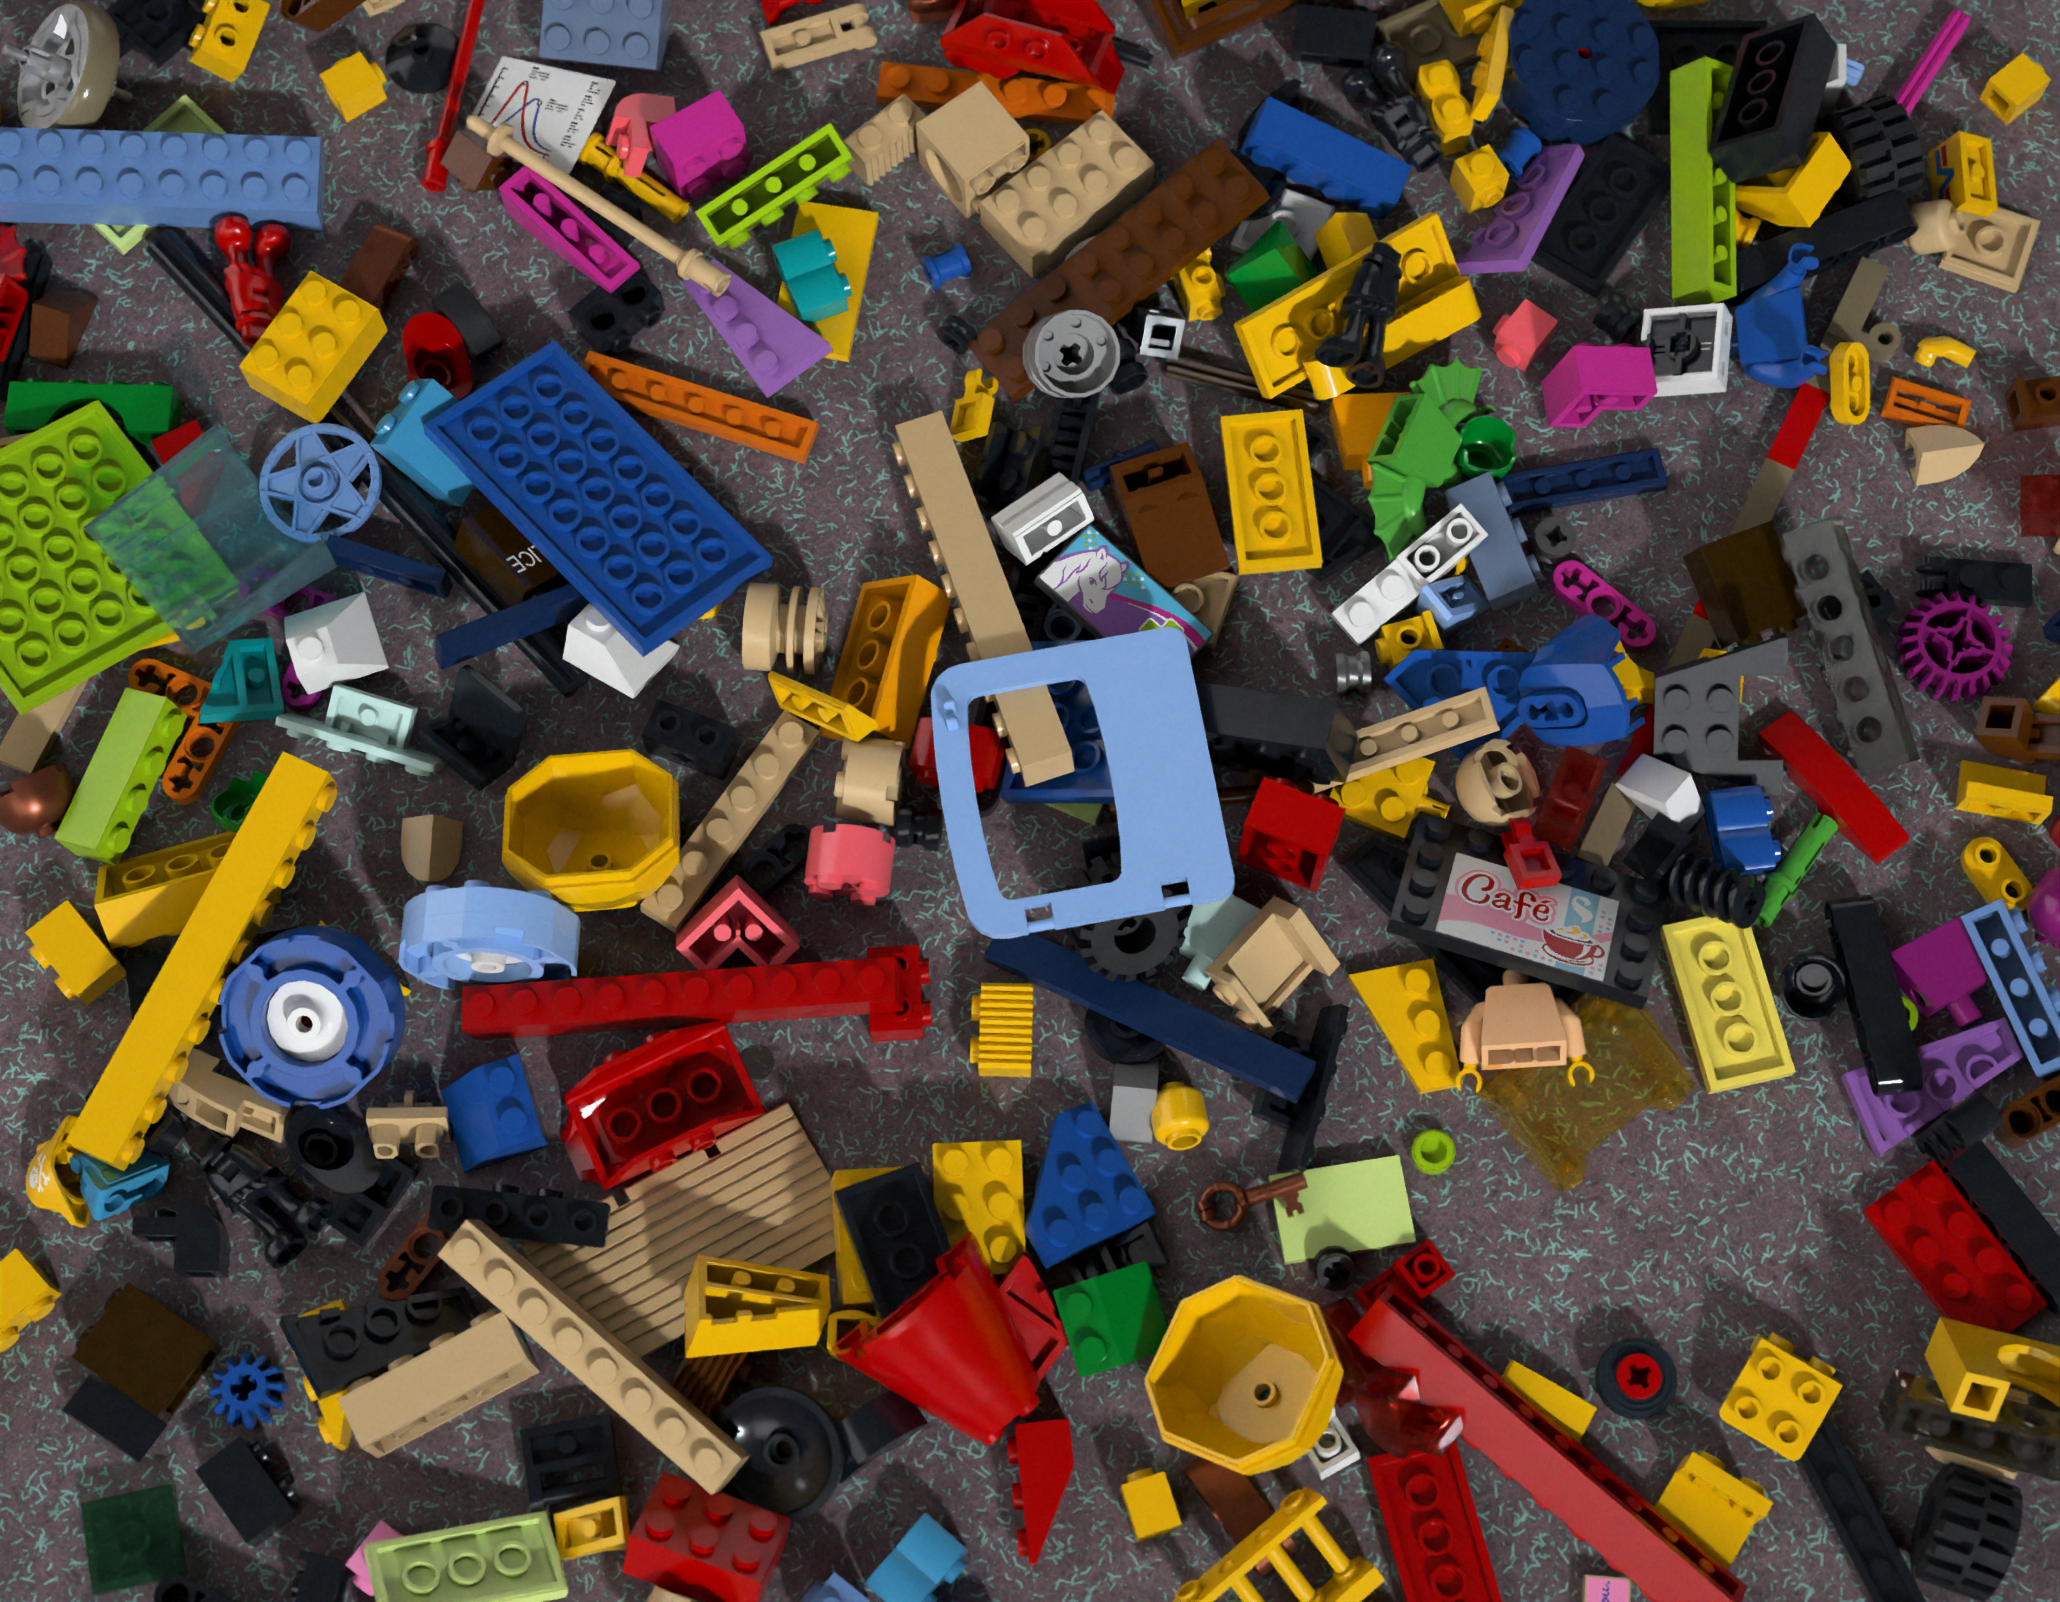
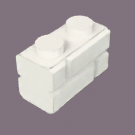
[991,472,1094,566]

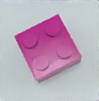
[649,89,750,200]

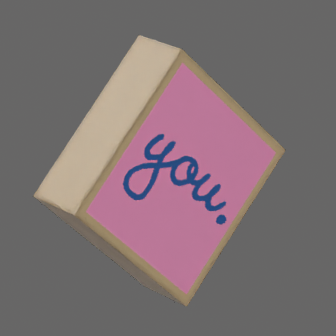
[1582,1575,1631,1602]

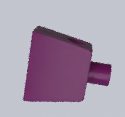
[1889,916,1987,1029]

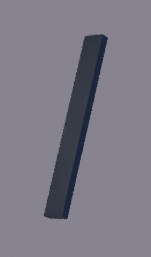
[984,933,1316,1104]

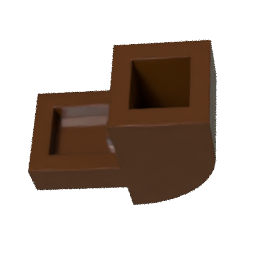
[1975,696,2060,765]

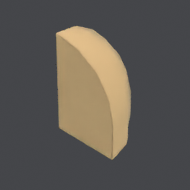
[1905,425,1985,486]
[401,814,463,882]

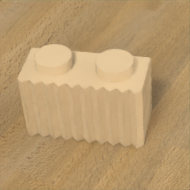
[844,94,926,186]

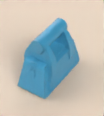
[70,1150,170,1220]

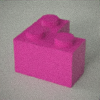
[1541,342,1658,427]

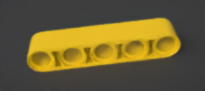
[1302,276,1482,400]

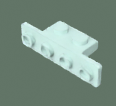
[275,684,446,776]

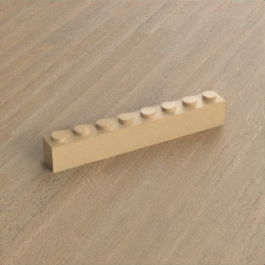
[437,1219,751,1495]

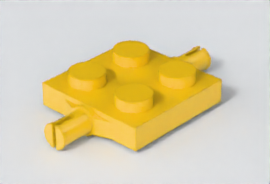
[1329,757,1451,842]

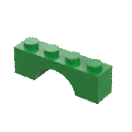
[3,378,183,446]

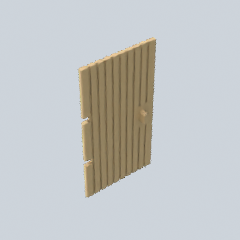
[520,1102,835,1359]

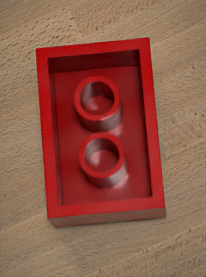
[1237,777,1346,893]
[622,1472,791,1602]

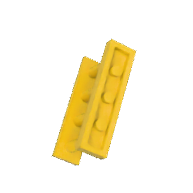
[1172,1486,1385,1602]

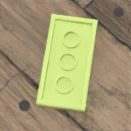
[364,1510,569,1602]

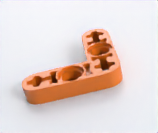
[128,658,242,805]

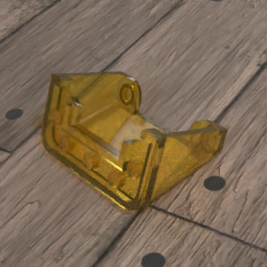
[1477,997,1696,1192]

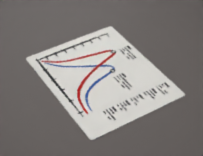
[464,56,616,174]

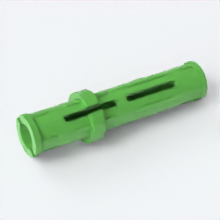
[1755,812,1838,928]

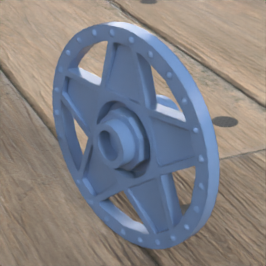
[259,423,382,544]

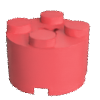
[804,824,896,906]

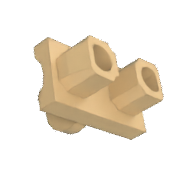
[366,1090,451,1159]

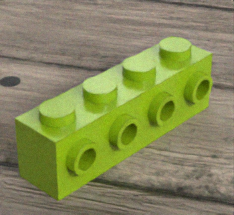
[695,123,856,250]
[54,687,187,866]

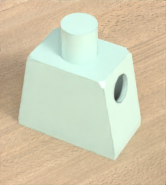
[1179,894,1261,991]

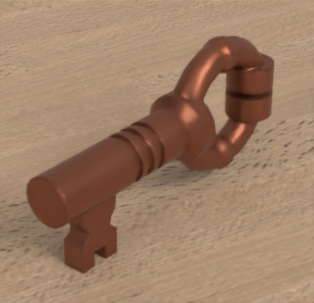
[1195,1171,1308,1232]

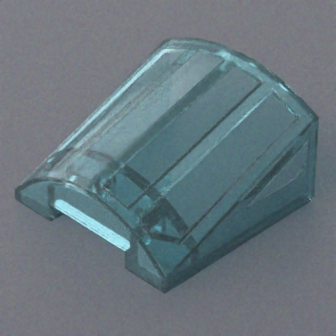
[83,423,337,654]

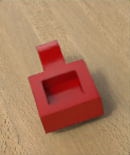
[1501,817,1562,890]

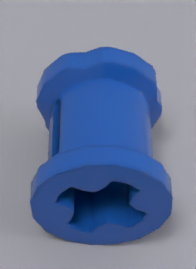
[1495,126,1542,180]
[921,242,972,291]

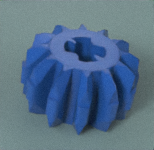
[208,1351,289,1430]

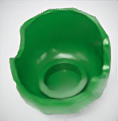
[1455,415,1517,480]
[210,770,269,833]

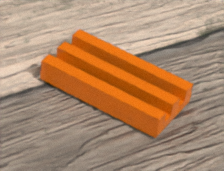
[1880,376,1972,429]

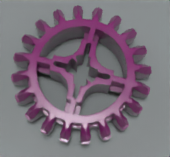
[1895,591,2013,704]

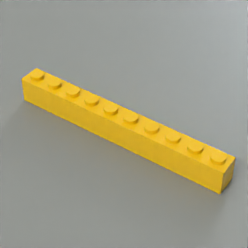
[65,751,338,1172]

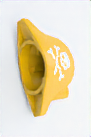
[26,1115,91,1228]

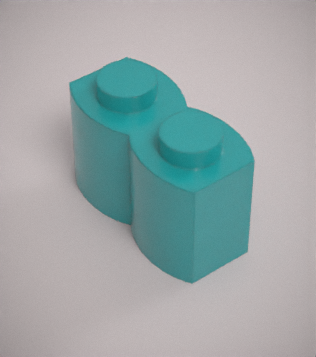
[772,229,852,326]

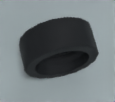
[431,282,503,363]

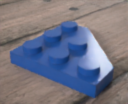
[1383,650,1536,762]
[1024,1100,1158,1269]

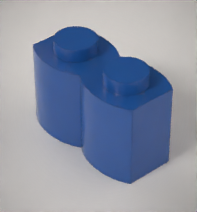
[1703,785,1781,876]

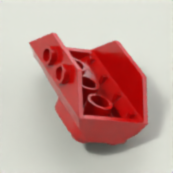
[940,0,1125,96]
[560,1020,765,1190]

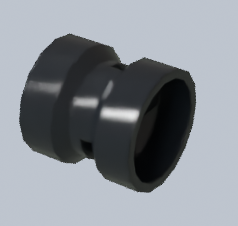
[1108,338,1149,395]
[895,805,944,852]

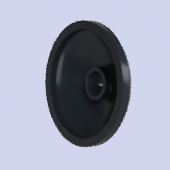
[716,1385,844,1523]

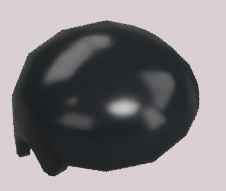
[1780,952,1847,1021]

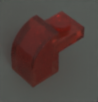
[1353,1365,1463,1460]

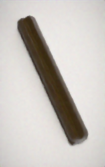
[1164,355,1322,415]

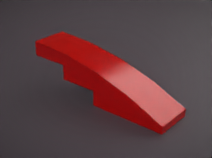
[1758,710,1909,865]

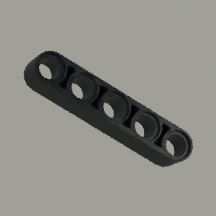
[1729,190,1919,306]
[1824,894,1923,1097]

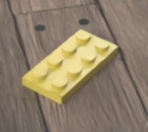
[1660,916,1796,1095]

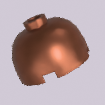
[0,762,76,839]

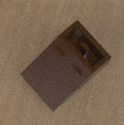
[1109,442,1230,589]

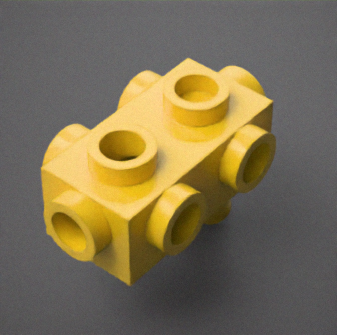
[1170,247,1225,322]

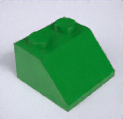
[1053,1261,1169,1378]

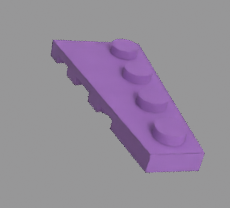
[1455,144,1585,275]
[682,258,833,398]

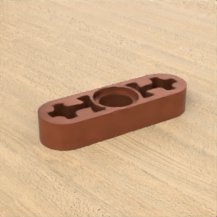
[377,1210,455,1302]

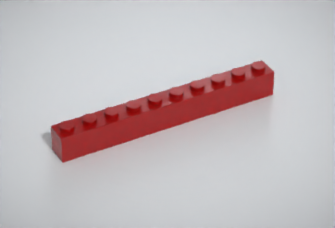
[462,957,904,1040]
[1347,1283,1748,1602]

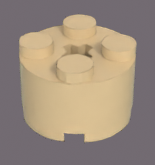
[834,737,906,826]

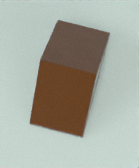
[28,287,99,370]

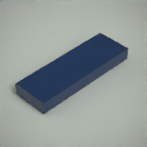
[324,534,453,599]

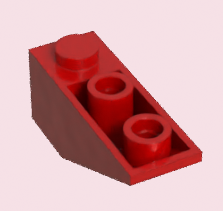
[1007,1418,1074,1567]

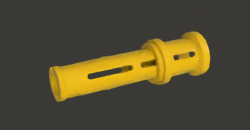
[577,132,690,224]

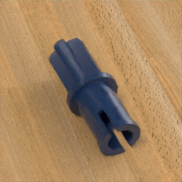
[1081,439,1160,492]

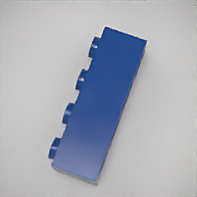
[1240,96,1412,220]

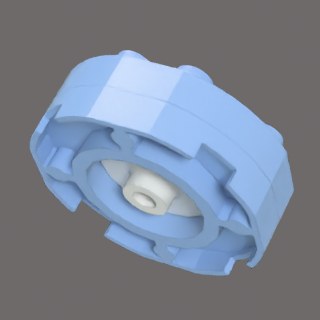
[398,880,581,991]

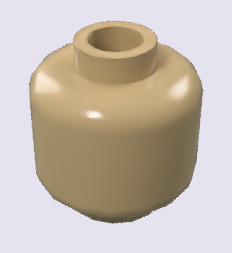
[1903,199,1966,255]

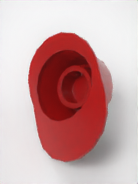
[402,312,473,401]

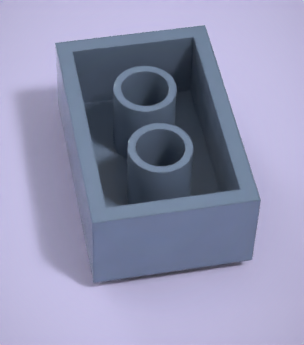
[539,0,671,72]

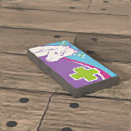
[1034,523,1215,660]

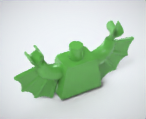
[1366,358,1496,562]

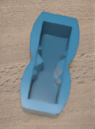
[865,1512,969,1602]

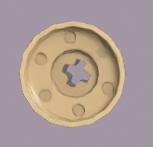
[742,582,828,675]

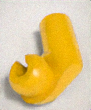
[1913,336,1977,368]

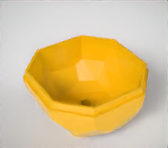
[502,749,680,912]
[1144,1275,1344,1475]

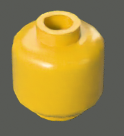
[1151,1081,1209,1150]

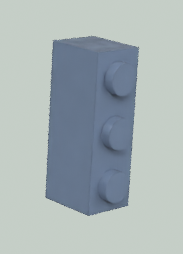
[1443,471,1543,612]

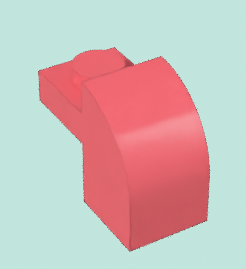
[605,93,676,178]

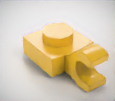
[950,368,999,442]

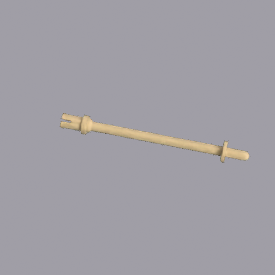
[466,114,731,297]

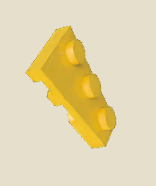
[1347,958,1463,1094]

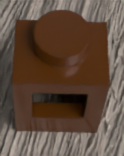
[2004,376,2060,432]

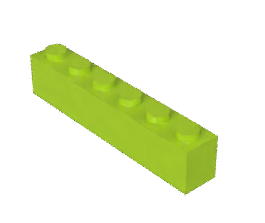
[1670,56,1737,306]

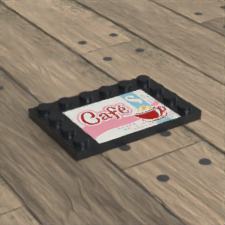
[1386,812,1667,1010]

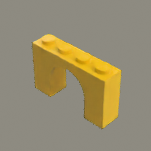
[1924,1317,2060,1422]

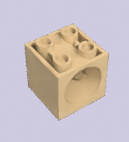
[916,81,1030,219]

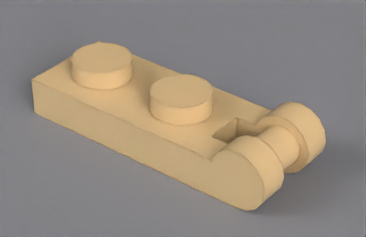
[760,3,877,73]

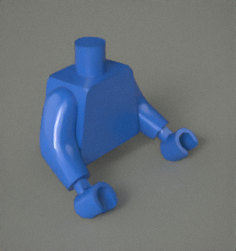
[1729,243,1829,389]

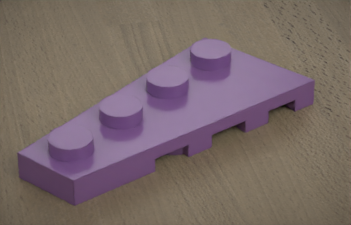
[1840,1017,2023,1158]

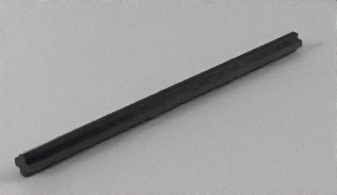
[147,229,591,698]

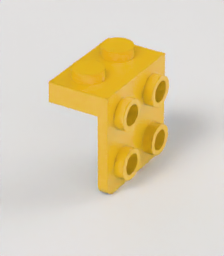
[1719,1332,1843,1461]
[1654,1451,1774,1569]

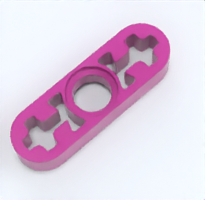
[1550,560,1656,654]

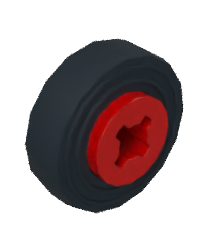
[1595,1338,1678,1420]

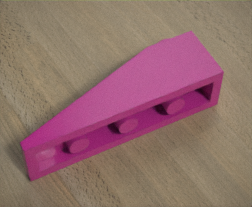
[499,166,640,294]

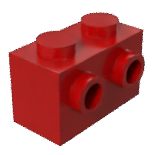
[867,945,932,1042]

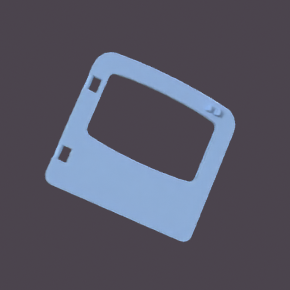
[931,627,1235,939]

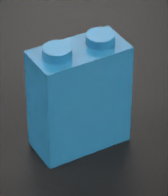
[370,378,475,506]

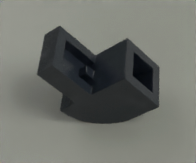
[132,1200,230,1278]
[836,1390,928,1483]

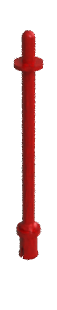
[421,0,485,192]

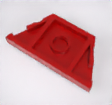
[997,1251,1069,1383]

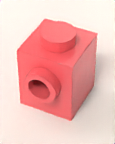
[1492,298,1559,372]

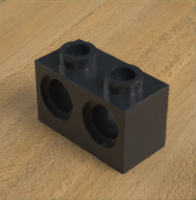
[568,270,665,357]

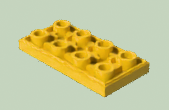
[777,202,879,362]

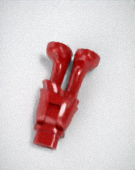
[214,216,291,346]

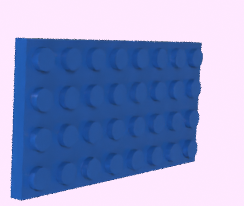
[424,340,773,657]

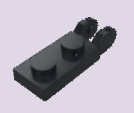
[1914,556,2033,608]

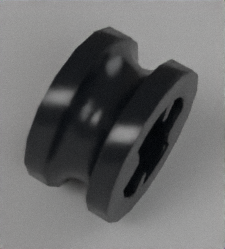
[936,315,977,355]
[1313,1245,1357,1292]

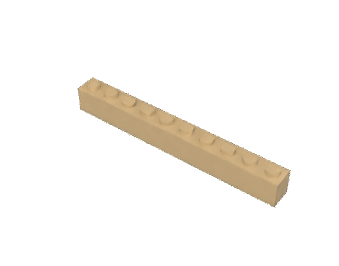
[892,410,1075,787]

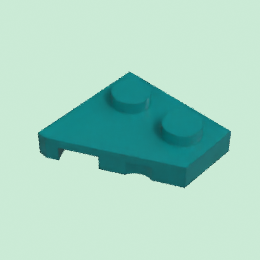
[199,638,284,723]

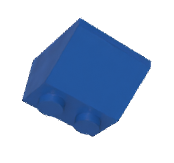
[441,1054,550,1174]

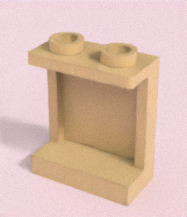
[1205,896,1340,1038]

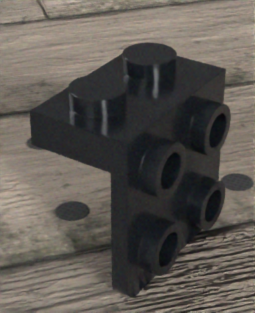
[418,665,527,791]

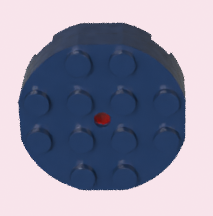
[1501,0,1660,146]

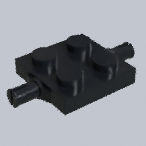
[105,0,207,68]

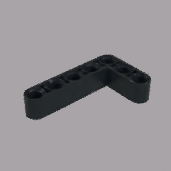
[1915,1092,2060,1314]

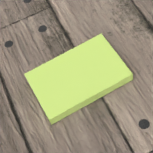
[1268,1155,1416,1265]

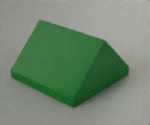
[1224,221,1320,313]

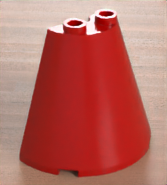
[831,1231,1040,1446]

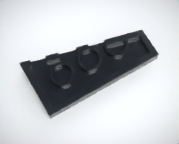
[279,1287,480,1401]

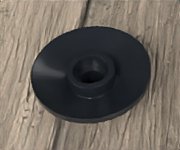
[385,24,459,94]

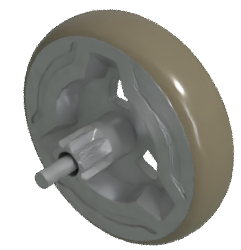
[2,0,132,130]

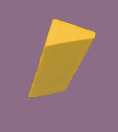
[767,671,879,742]

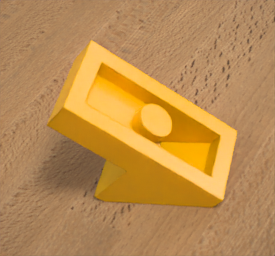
[553,1496,630,1560]

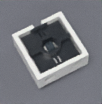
[1641,303,1733,397]

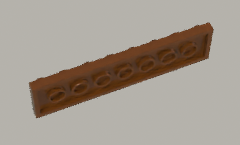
[967,138,1270,404]

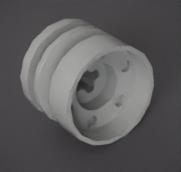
[1023,310,1120,398]

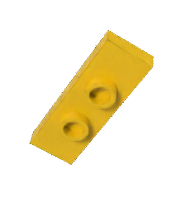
[1470,5,1515,122]

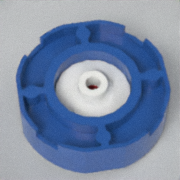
[218,926,406,1109]

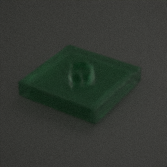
[81,1483,188,1596]

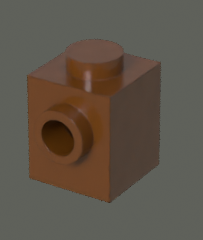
[440,129,514,193]

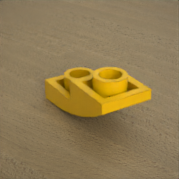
[1501,1360,1597,1442]

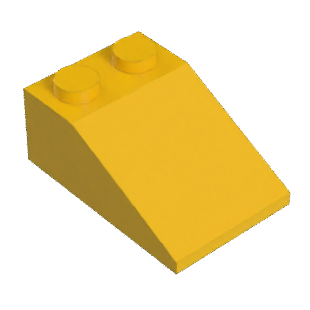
[1735,132,1852,227]

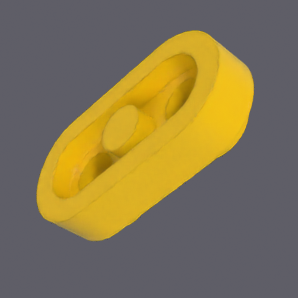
[1829,342,1870,425]
[1960,837,2033,913]

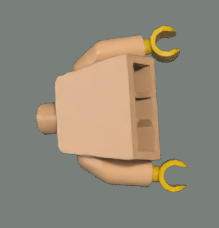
[1455,969,1594,1093]

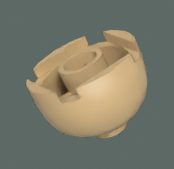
[1455,739,1540,827]

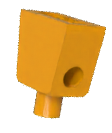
[1329,392,1410,490]

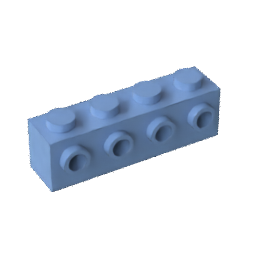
[1961,898,2060,1080]

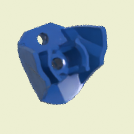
[1518,614,1645,747]

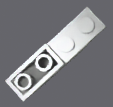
[1331,504,1488,647]

